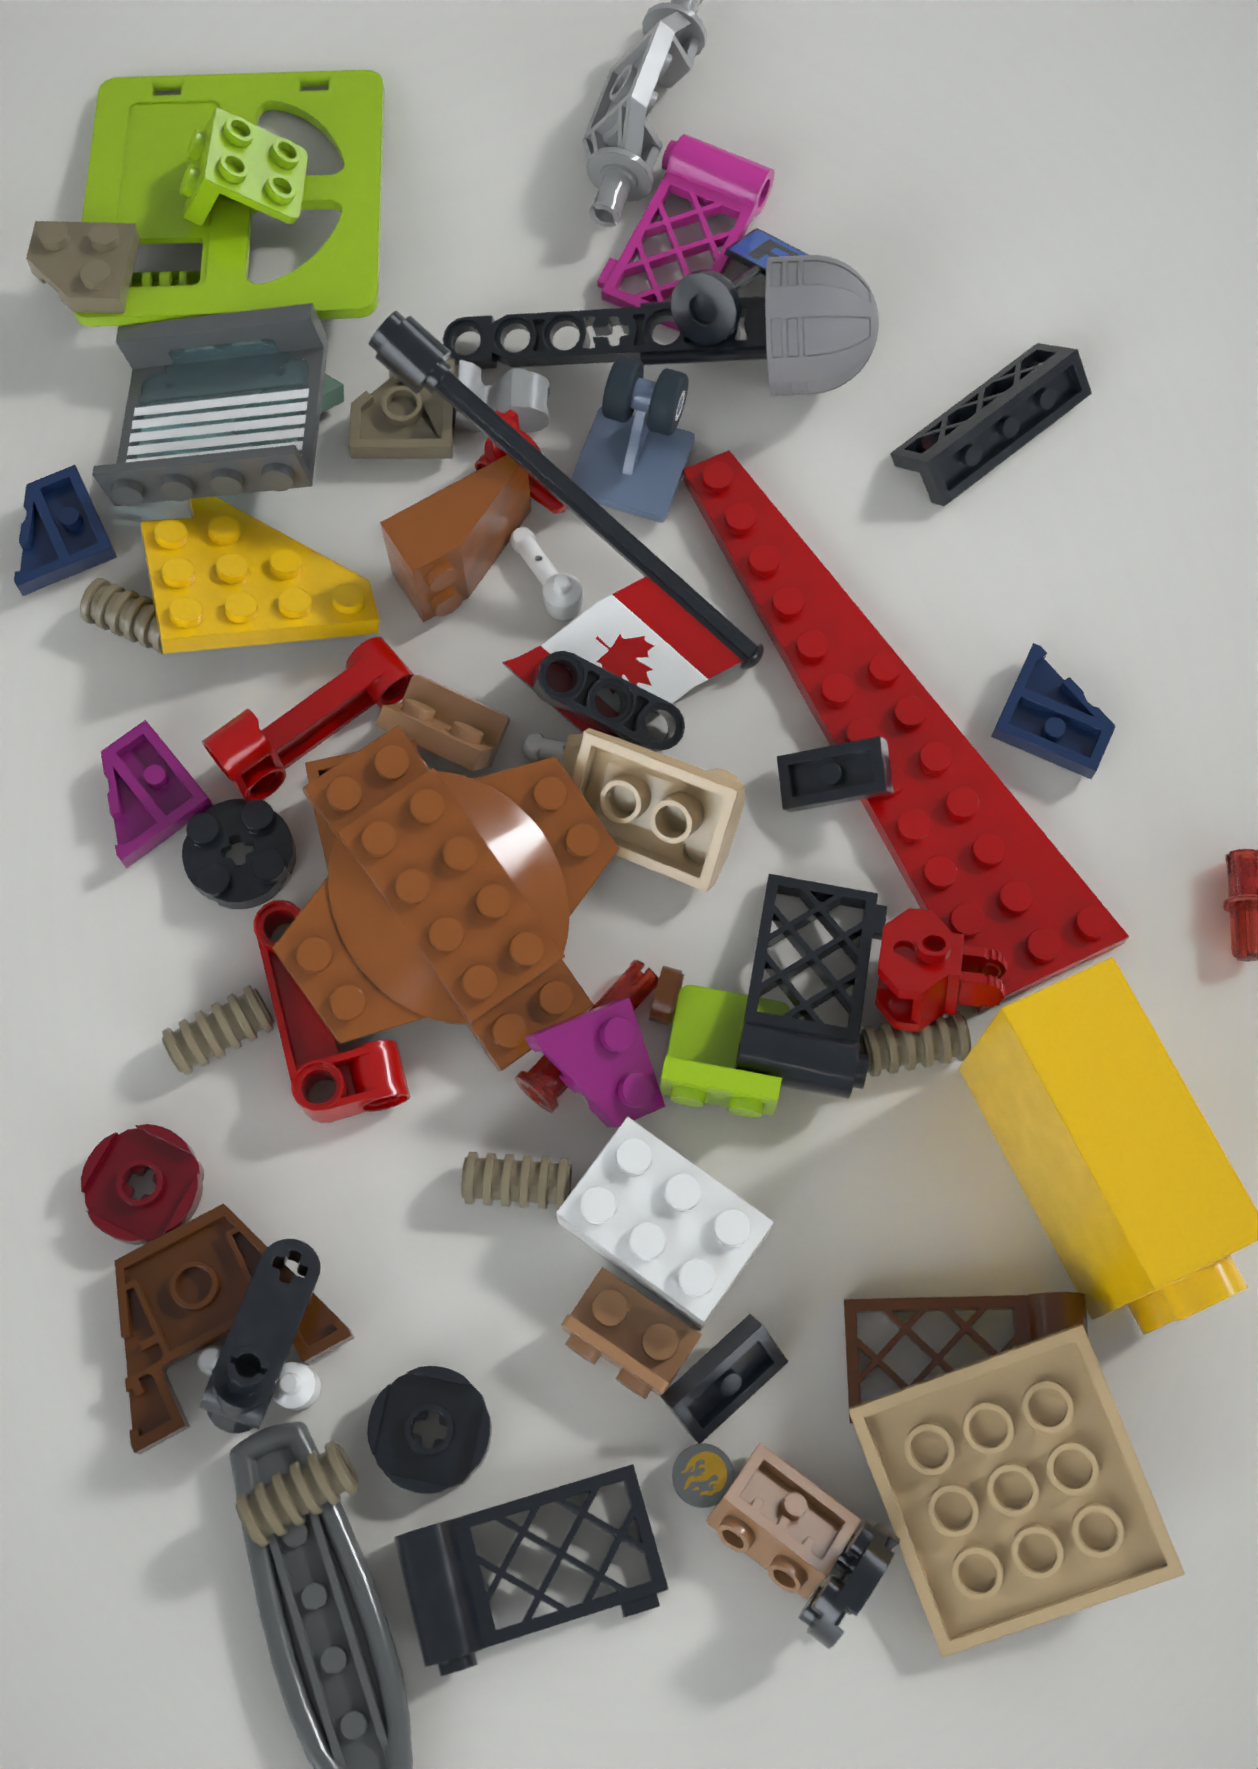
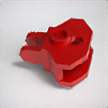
[875,908,1008,1032]

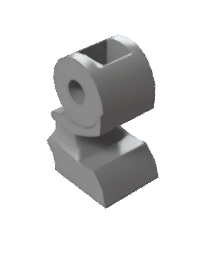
[454,359,550,433]

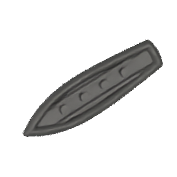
[230,1422,413,1769]

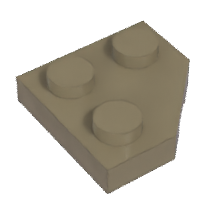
[26,221,140,313]
[348,360,456,459]

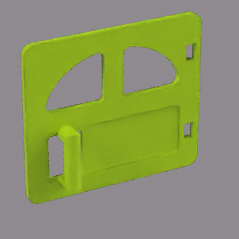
[73,70,384,327]

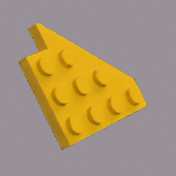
[141,496,380,654]

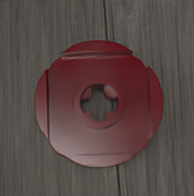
[81,1124,204,1245]

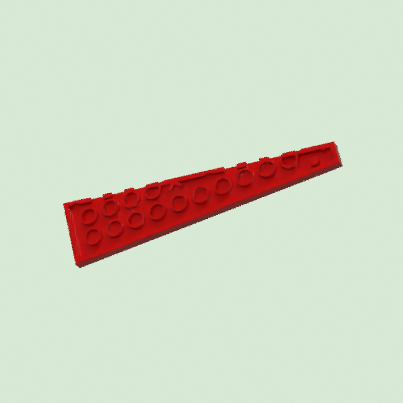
[683,450,1130,1013]

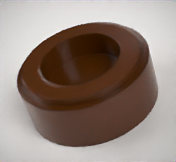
[649,965,685,1025]

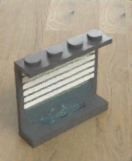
[92,303,329,506]

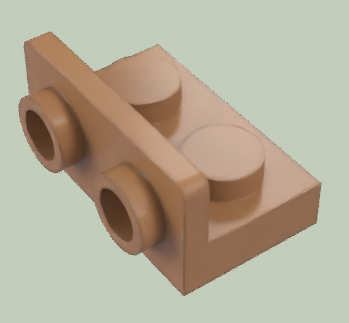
[375,675,510,771]
[561,1267,702,1399]
[706,1443,861,1598]

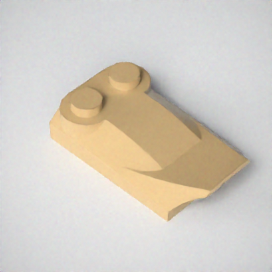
[561,728,745,892]

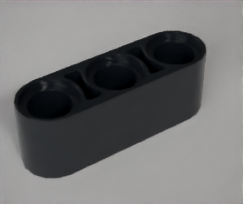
[531,651,685,752]

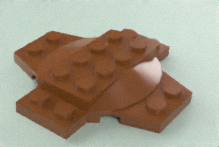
[272,724,620,1071]

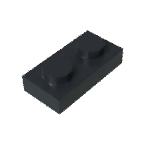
[777,736,894,812]
[660,1314,788,1444]

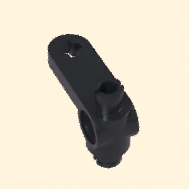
[199,1239,321,1433]

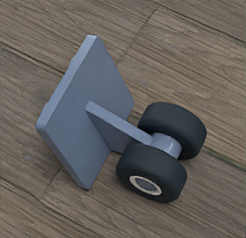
[571,356,695,523]

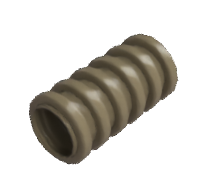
[80,578,163,655]
[162,985,274,1076]
[859,1010,971,1077]
[461,1152,572,1210]
[236,1440,359,1547]

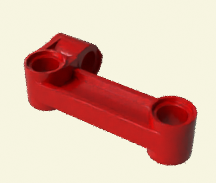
[202,636,414,801]
[253,900,410,1123]

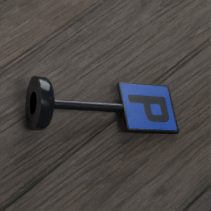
[670,228,809,345]

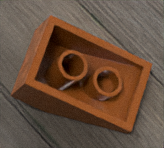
[380,455,531,622]

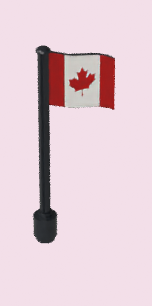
[368,310,764,737]

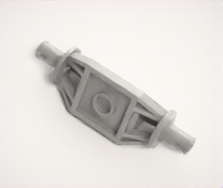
[582,0,707,227]

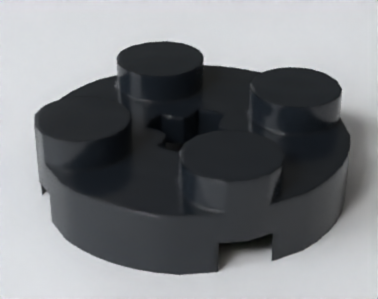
[182,799,296,909]
[367,1366,492,1494]
[799,1521,900,1649]

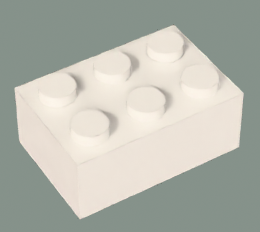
[556,1117,774,1329]

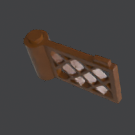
[844,1292,1089,1424]

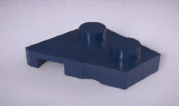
[14,465,117,596]
[991,643,1116,779]

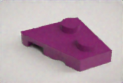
[101,720,213,868]
[525,998,666,1128]

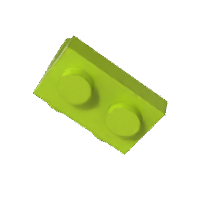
[179,107,308,226]
[660,985,790,1118]

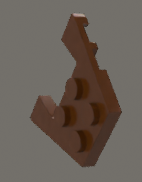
[114,1203,355,1454]

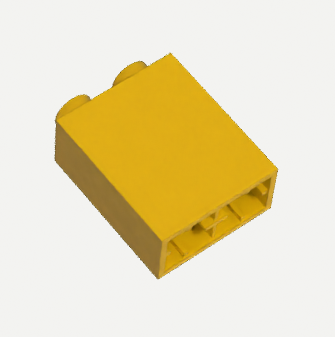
[959,957,1258,1335]

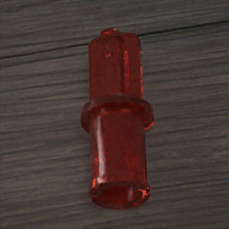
[1223,849,1258,962]

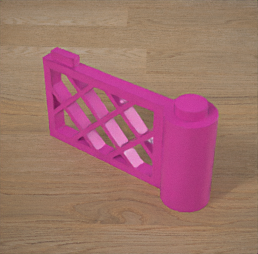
[597,134,775,332]

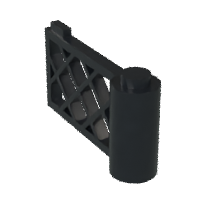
[735,874,888,1099]
[394,1464,669,1676]

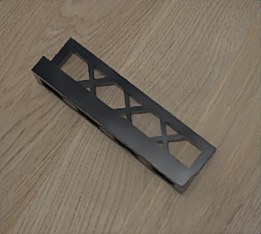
[890,343,1092,506]

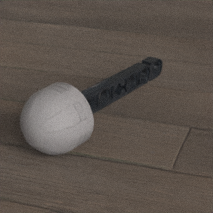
[443,255,879,396]

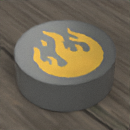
[672,1443,734,1508]

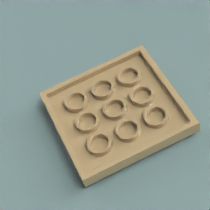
[848,1323,1185,1658]

